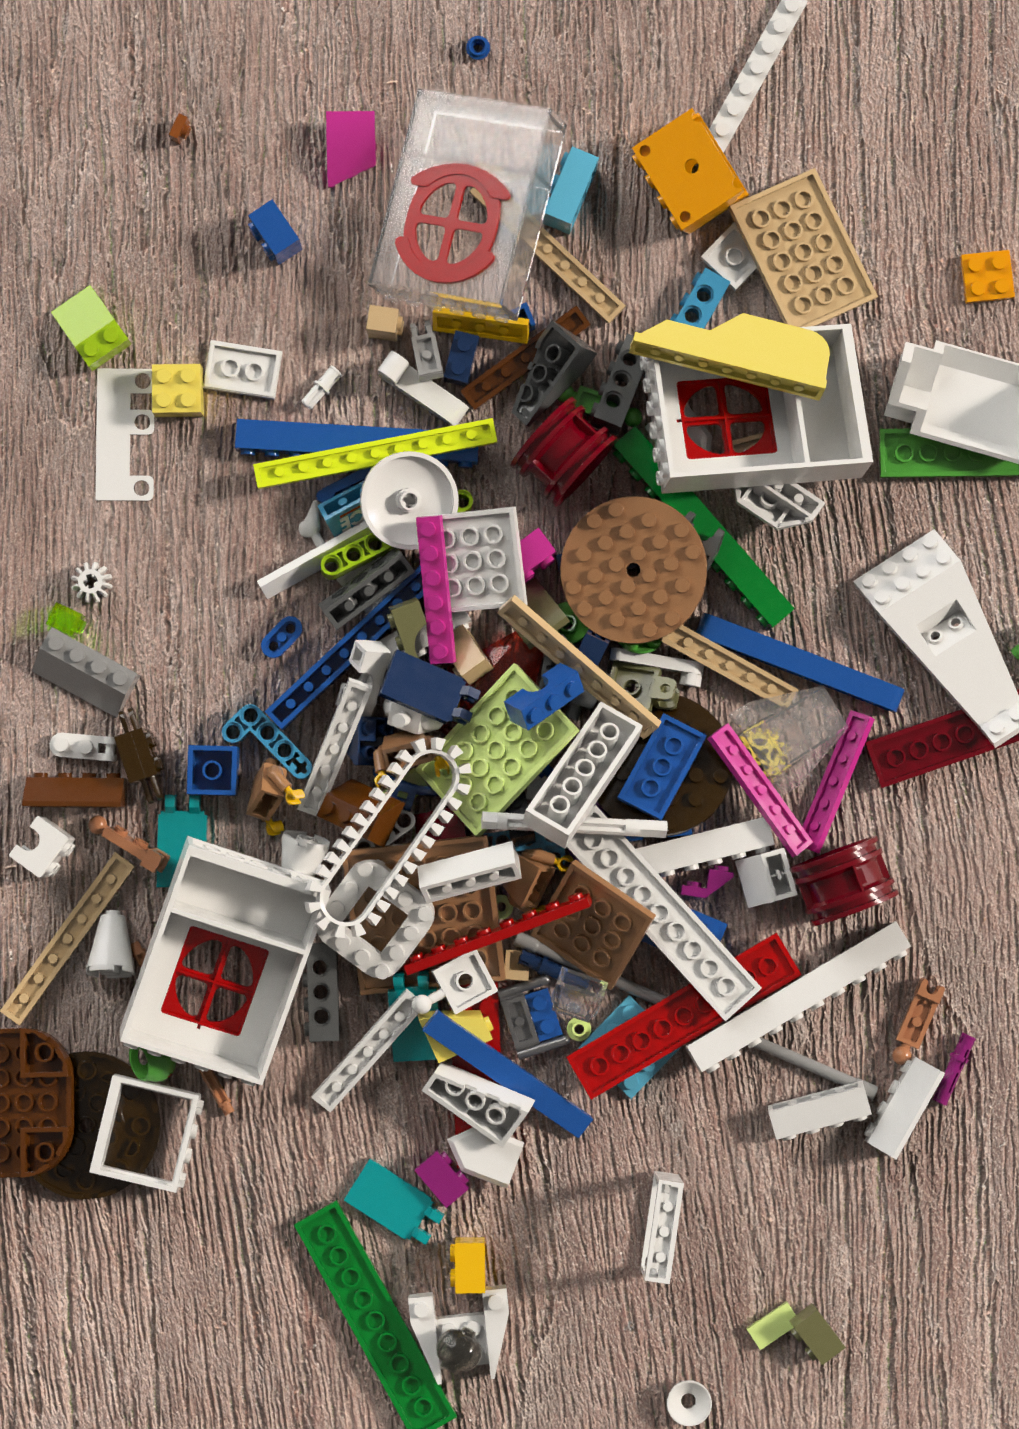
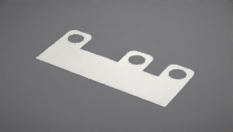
[95,368,154,501]

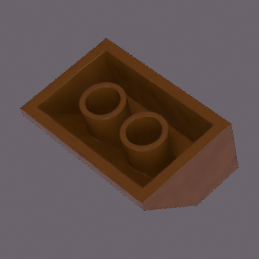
[316,778,405,847]

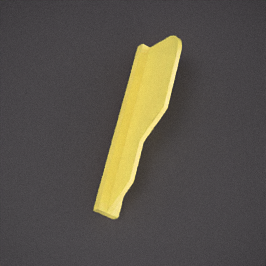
[629,313,830,401]

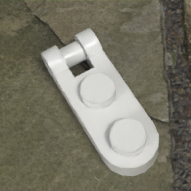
[49,733,117,762]

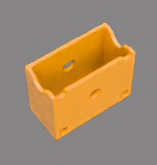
[632,108,749,234]

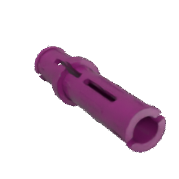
[932,1032,976,1106]

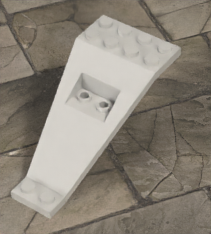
[853,529,1019,748]

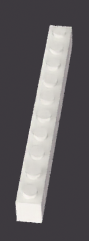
[685,921,911,1074]

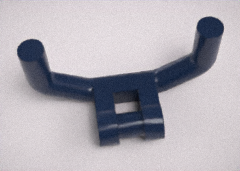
[372,767,439,812]

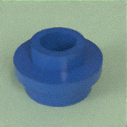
[466,36,490,60]

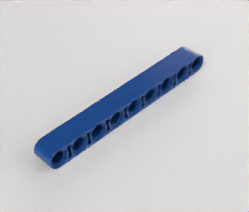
[696,613,905,713]

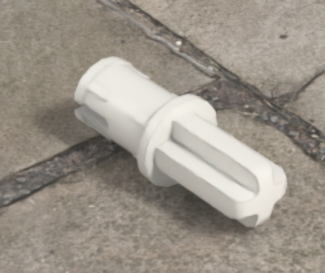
[302,365,342,409]

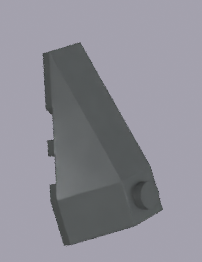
[512,320,597,427]

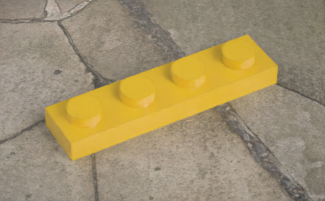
[432,306,529,344]

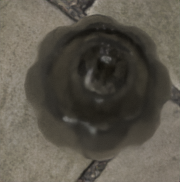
[436,1326,482,1374]

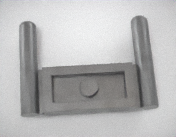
[497,975,569,1060]

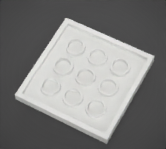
[421,506,527,612]

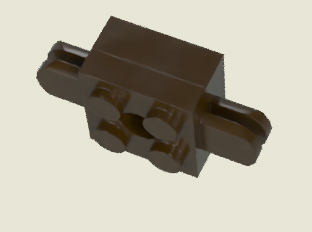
[114,707,165,804]

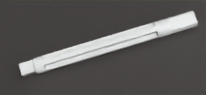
[481,811,668,838]

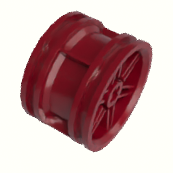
[510,397,618,507]
[789,836,899,926]

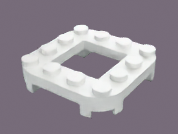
[317,859,435,979]

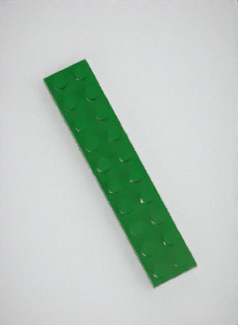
[294,1200,457,1429]

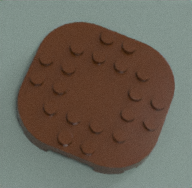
[0,1028,74,1178]

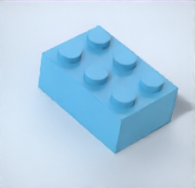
[541,146,599,235]

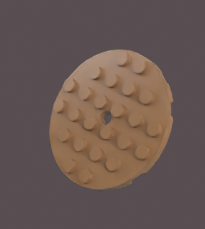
[560,496,707,643]

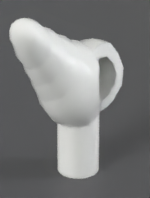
[298,500,325,547]

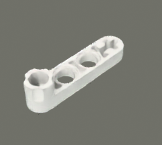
[609,648,704,688]

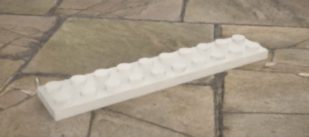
[566,805,762,1021]

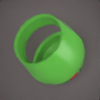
[129,1047,176,1082]

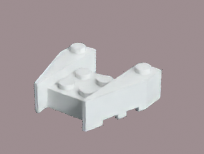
[408,1284,509,1385]

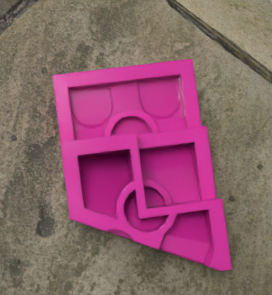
[326,111,376,188]

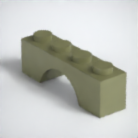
[387,597,442,669]

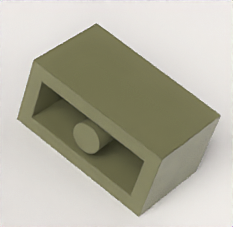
[789,1303,846,1366]

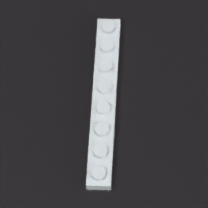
[709,0,808,153]

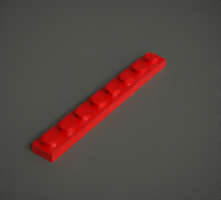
[404,892,592,976]

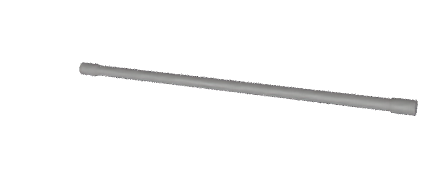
[513,933,878,1100]

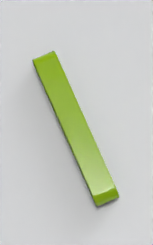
[321,490,473,580]

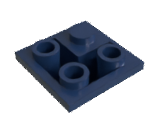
[346,716,394,766]

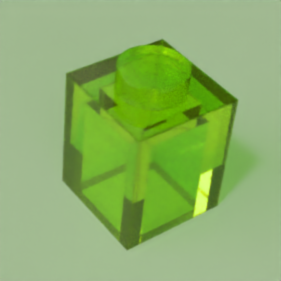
[46,602,87,638]

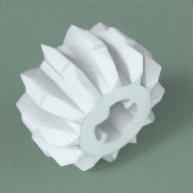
[71,562,113,603]

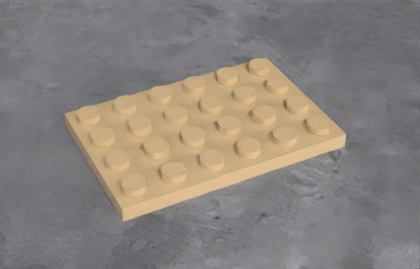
[728,168,878,327]

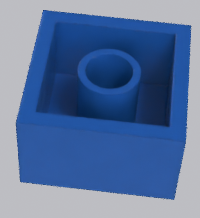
[248,199,303,265]
[187,745,240,796]

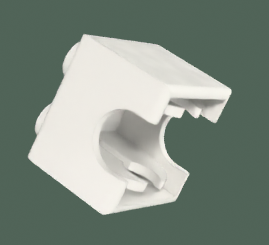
[9,816,75,877]

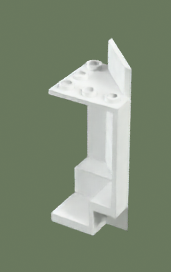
[884,340,1019,464]

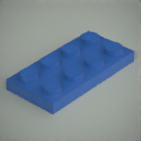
[618,713,707,821]

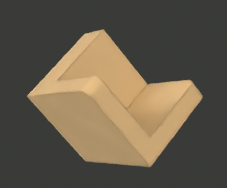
[505,949,529,981]

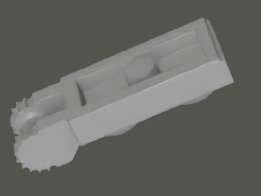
[410,320,444,382]

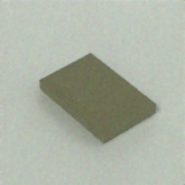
[498,577,570,649]

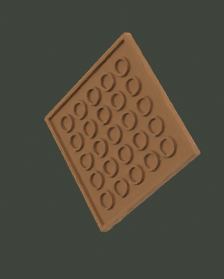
[341,834,506,995]

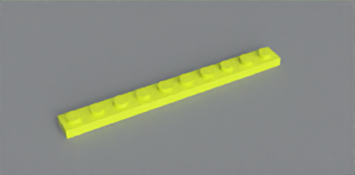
[253,418,498,489]

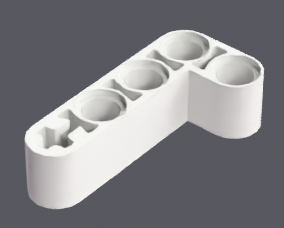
[377,350,469,426]

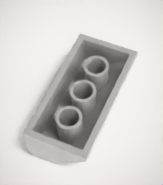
[32,627,141,718]

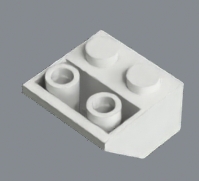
[735,848,798,908]

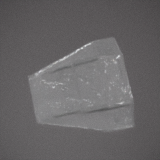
[728,685,849,797]

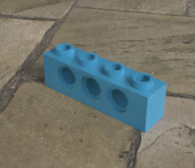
[670,267,730,329]

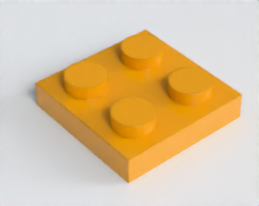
[960,250,1015,304]

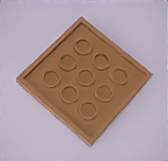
[531,859,656,991]

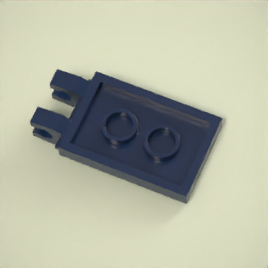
[378,649,481,726]

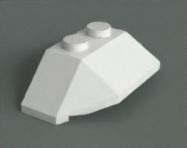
[734,449,825,531]

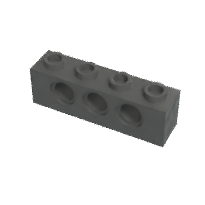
[589,333,644,436]
[318,548,415,630]
[303,942,340,1042]

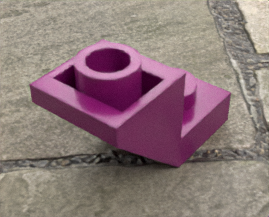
[680,865,734,898]

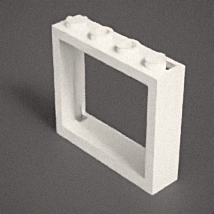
[89,1074,204,1193]
[640,1171,684,1284]

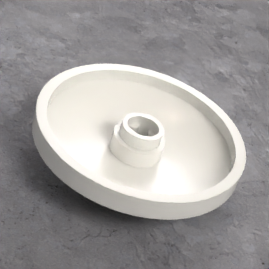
[360,451,459,550]

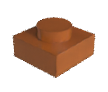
[168,113,191,145]

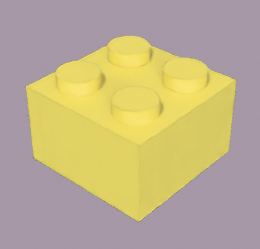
[152,364,204,417]

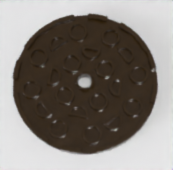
[597,696,732,837]
[32,1051,161,1200]

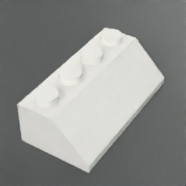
[864,1055,945,1160]

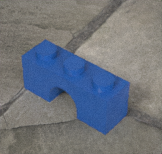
[504,663,584,730]

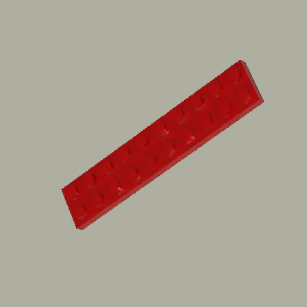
[566,932,802,1100]

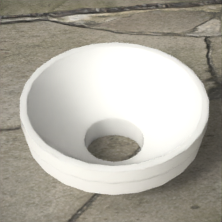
[667,1380,712,1426]

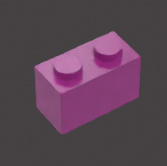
[414,1149,469,1208]

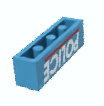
[317,481,364,537]

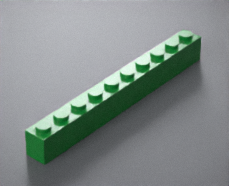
[612,426,795,630]

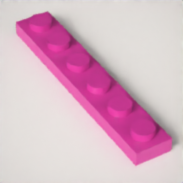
[416,515,456,664]
[802,710,875,854]
[707,723,813,858]

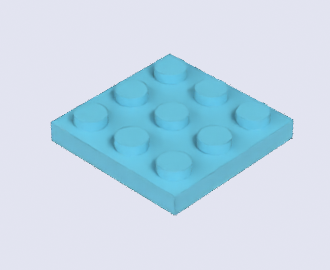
[578,995,682,1099]

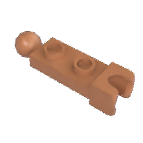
[88,815,170,873]
[892,978,945,1065]

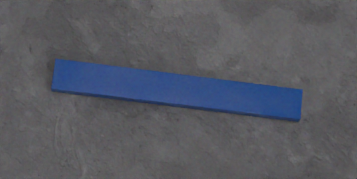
[422,1009,593,1138]

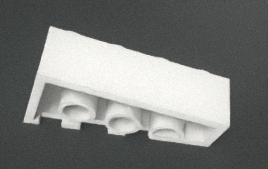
[422,1061,535,1148]

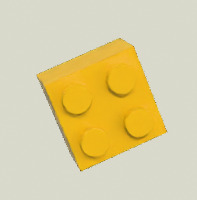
[450,1237,486,1294]

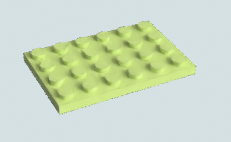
[415,663,580,837]

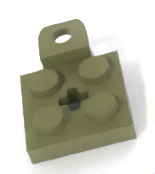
[610,661,680,712]

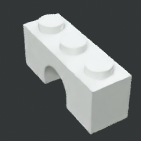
[335,640,391,717]

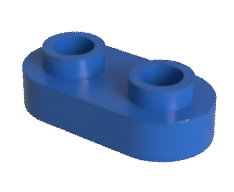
[261,616,303,658]

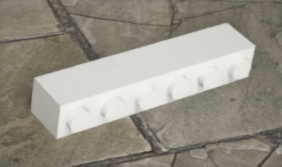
[636,817,775,877]

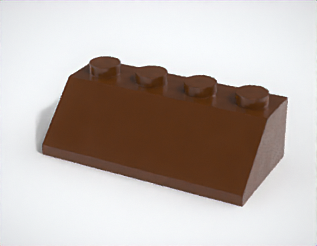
[22,773,127,808]

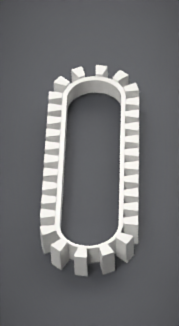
[304,737,472,938]

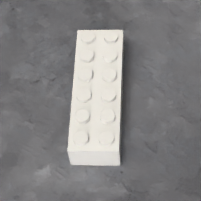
[522,701,643,849]

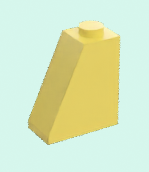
[418,1010,494,1063]

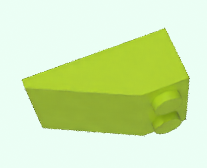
[51,285,132,372]

